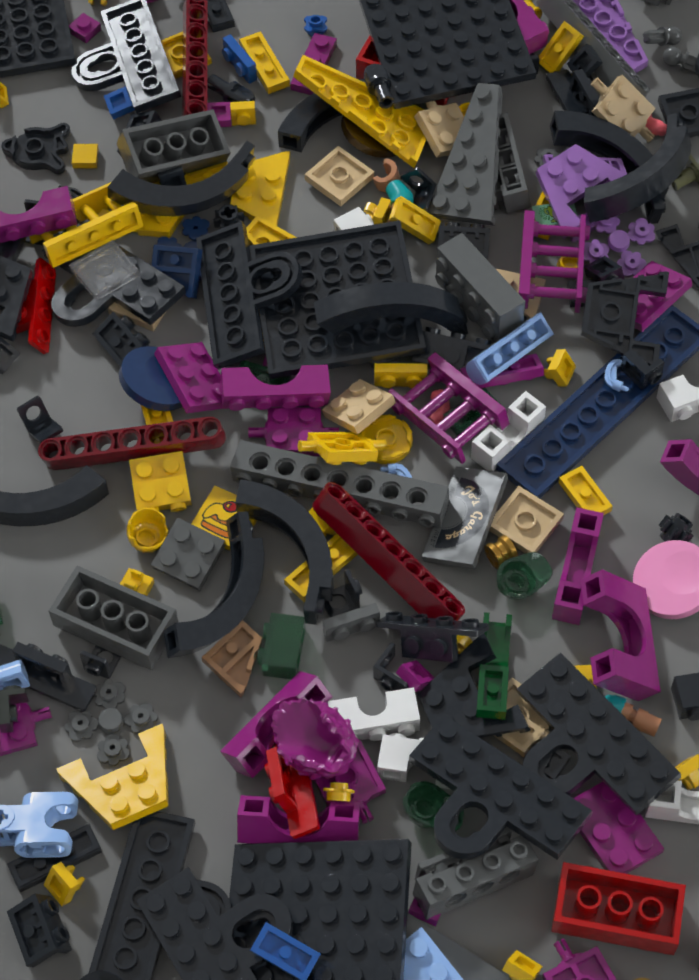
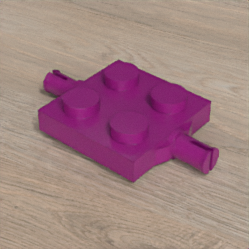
[248,407,339,457]
[0,702,52,756]
[314,739,386,824]
[542,938,616,980]

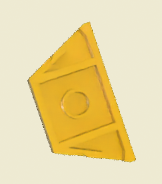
[230,151,290,226]

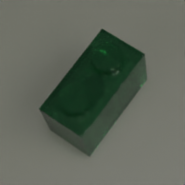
[258,613,306,679]

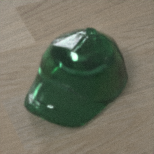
[496,552,553,600]
[403,781,464,831]

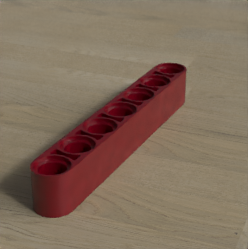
[182,0,208,116]
[38,417,226,470]
[312,482,465,621]

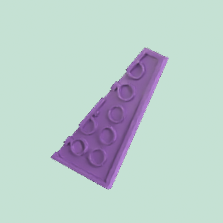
[573,0,648,73]

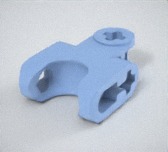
[0,792,79,858]

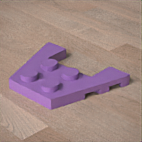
[536,144,627,239]

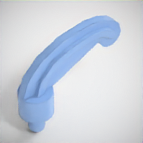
[604,359,629,392]
[380,463,412,478]

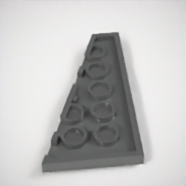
[427,83,503,226]

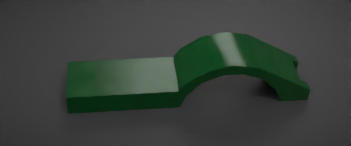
[476,612,512,720]

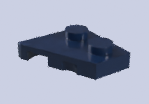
[151,245,203,299]

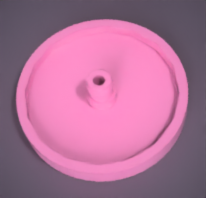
[633,540,699,619]

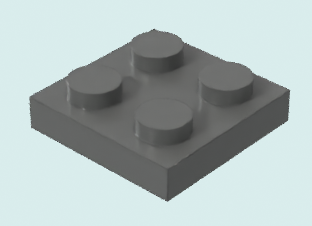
[151,517,227,591]

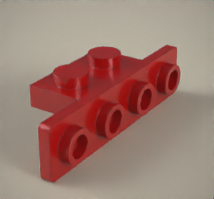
[16,258,56,354]
[265,744,320,839]

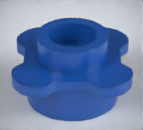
[304,15,327,36]

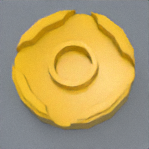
[360,414,413,465]

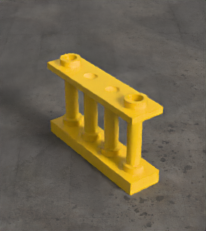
[29,182,144,268]

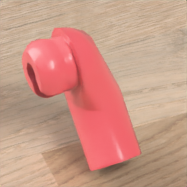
[646,114,667,136]
[428,389,451,425]

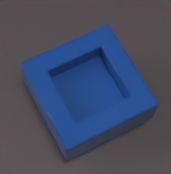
[104,86,135,120]

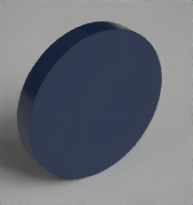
[119,346,183,411]

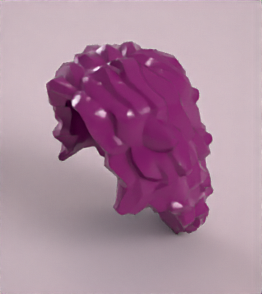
[271,697,359,780]

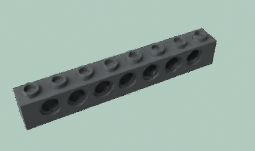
[230,440,449,528]

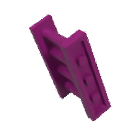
[518,210,590,313]
[388,352,510,464]

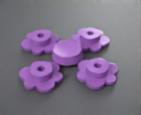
[584,216,655,277]

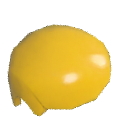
[127,508,169,553]

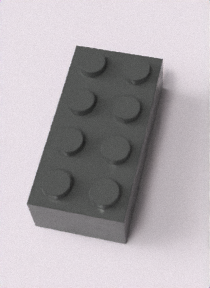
[117,109,231,183]
[435,233,526,343]
[49,566,179,670]

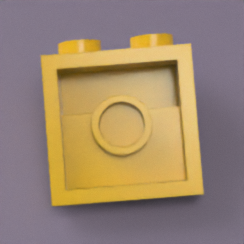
[129,451,192,512]

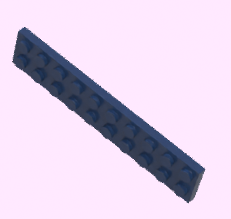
[496,305,699,499]

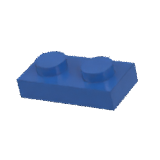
[222,34,257,84]
[250,922,321,980]

